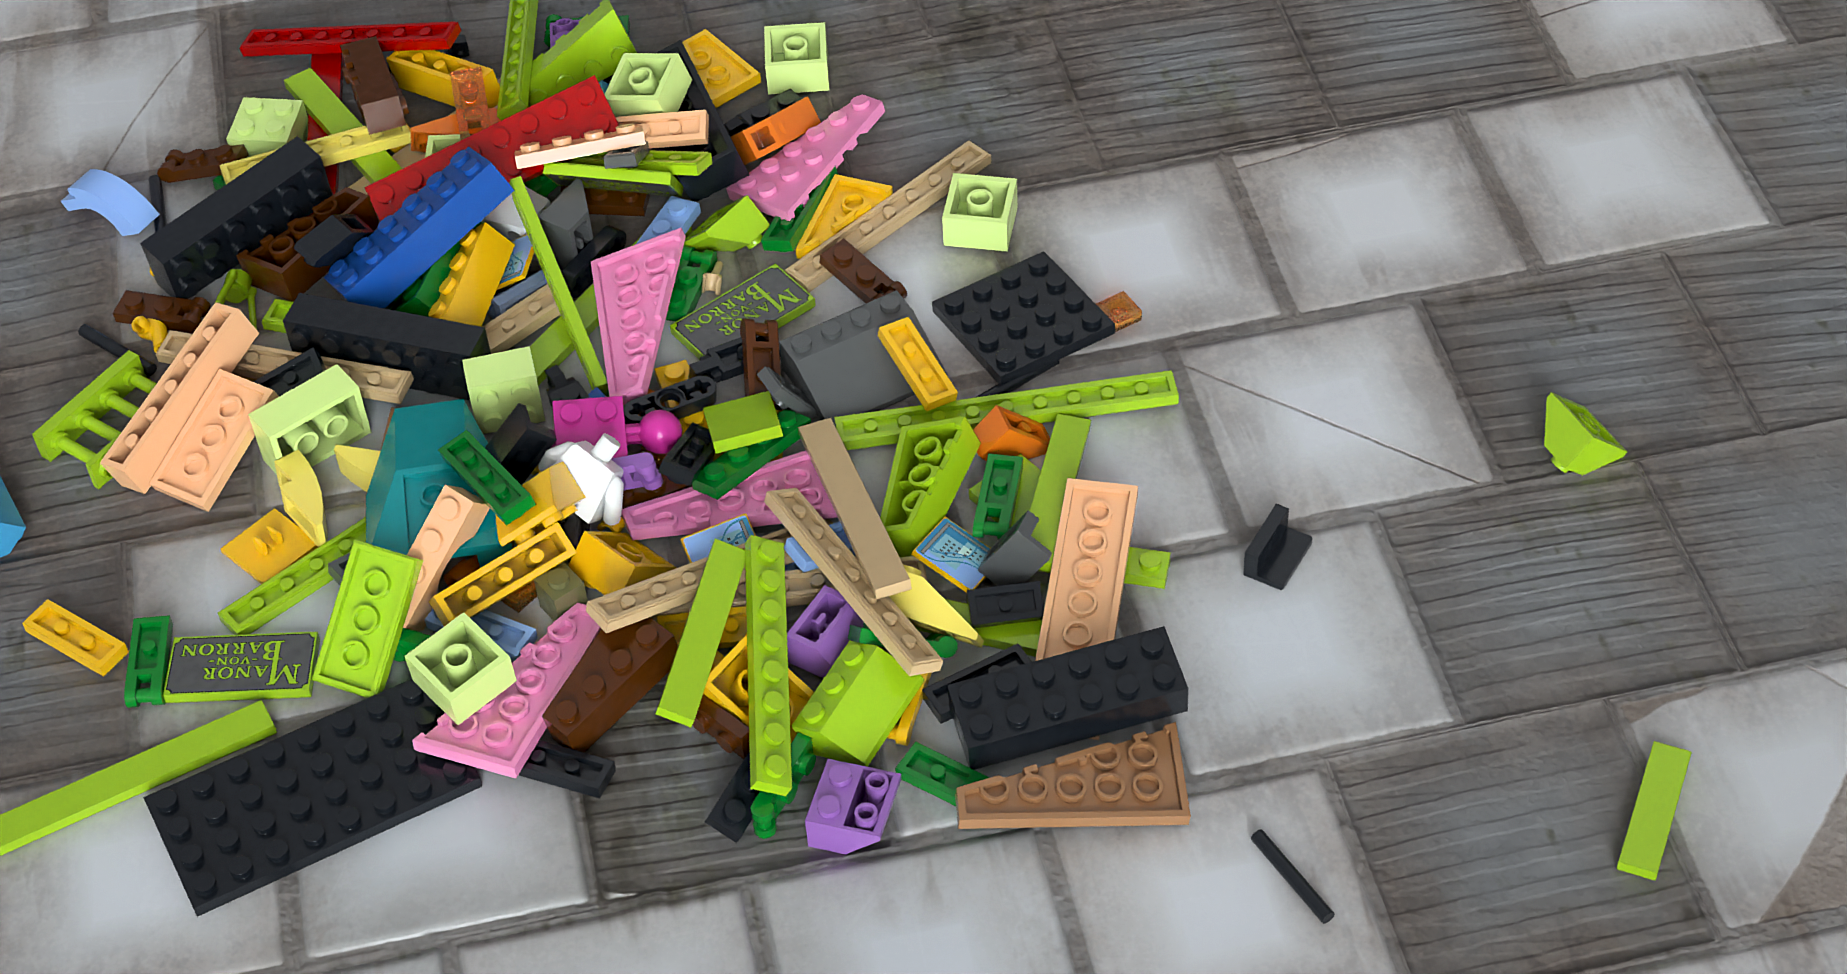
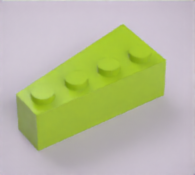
[528,0,637,107]
[880,416,981,557]

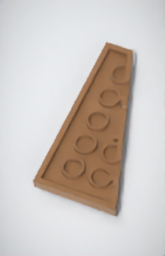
[955,722,1191,829]

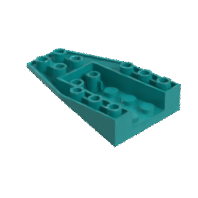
[366,399,514,568]

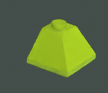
[684,195,770,251]
[1544,392,1628,476]

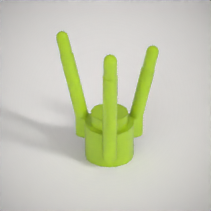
[214,269,257,330]

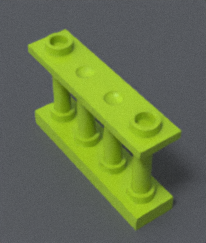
[32,350,157,489]

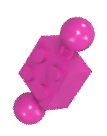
[551,396,682,459]

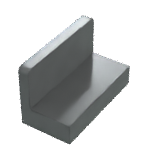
[978,510,1052,586]

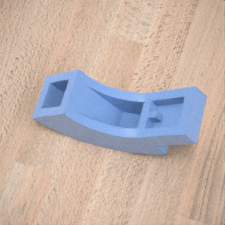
[61,169,160,236]

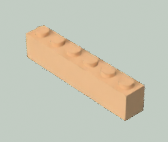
[100,302,259,494]

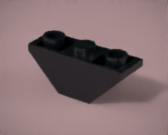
[294,214,374,268]

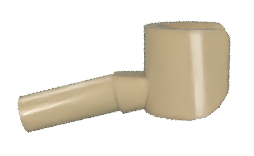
[701,261,723,295]

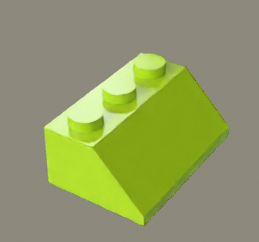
[791,640,925,767]

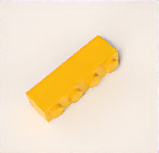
[386,50,500,110]
[428,222,515,327]
[429,522,577,626]

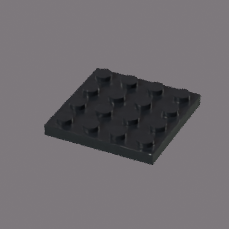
[932,251,1115,385]

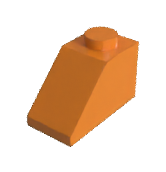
[973,405,1050,461]

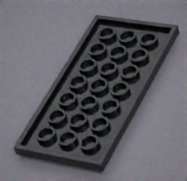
[143,679,482,917]

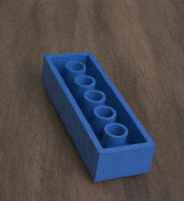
[324,147,515,309]

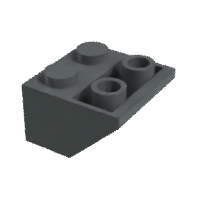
[538,178,593,270]

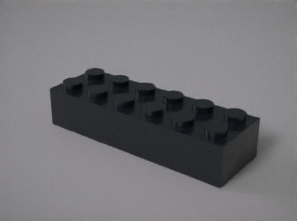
[656,40,749,202]
[140,136,333,299]
[283,293,491,400]
[947,626,1188,770]

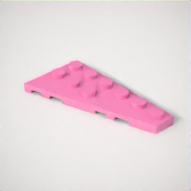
[726,94,885,221]
[591,228,686,405]
[621,450,838,541]
[412,603,601,778]

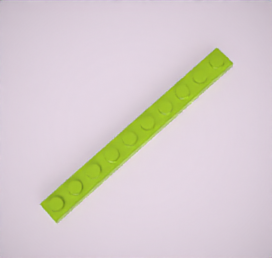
[834,370,1179,450]

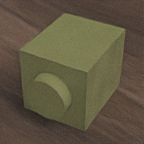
[534,562,588,621]

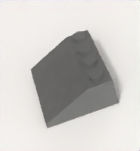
[779,290,948,425]

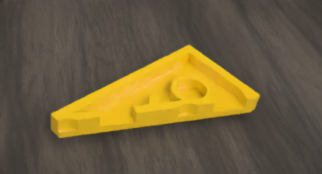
[796,174,893,259]

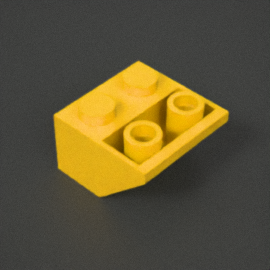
[495,461,586,547]

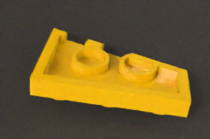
[682,29,761,108]

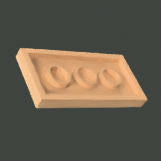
[149,369,279,512]

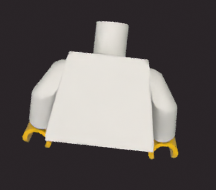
[531,433,625,533]

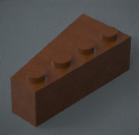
[340,36,409,135]
[236,187,379,302]
[542,617,678,752]

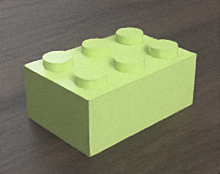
[248,364,372,475]

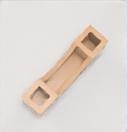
[403,485,490,631]

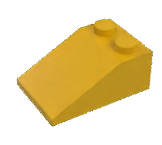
[703,634,814,743]

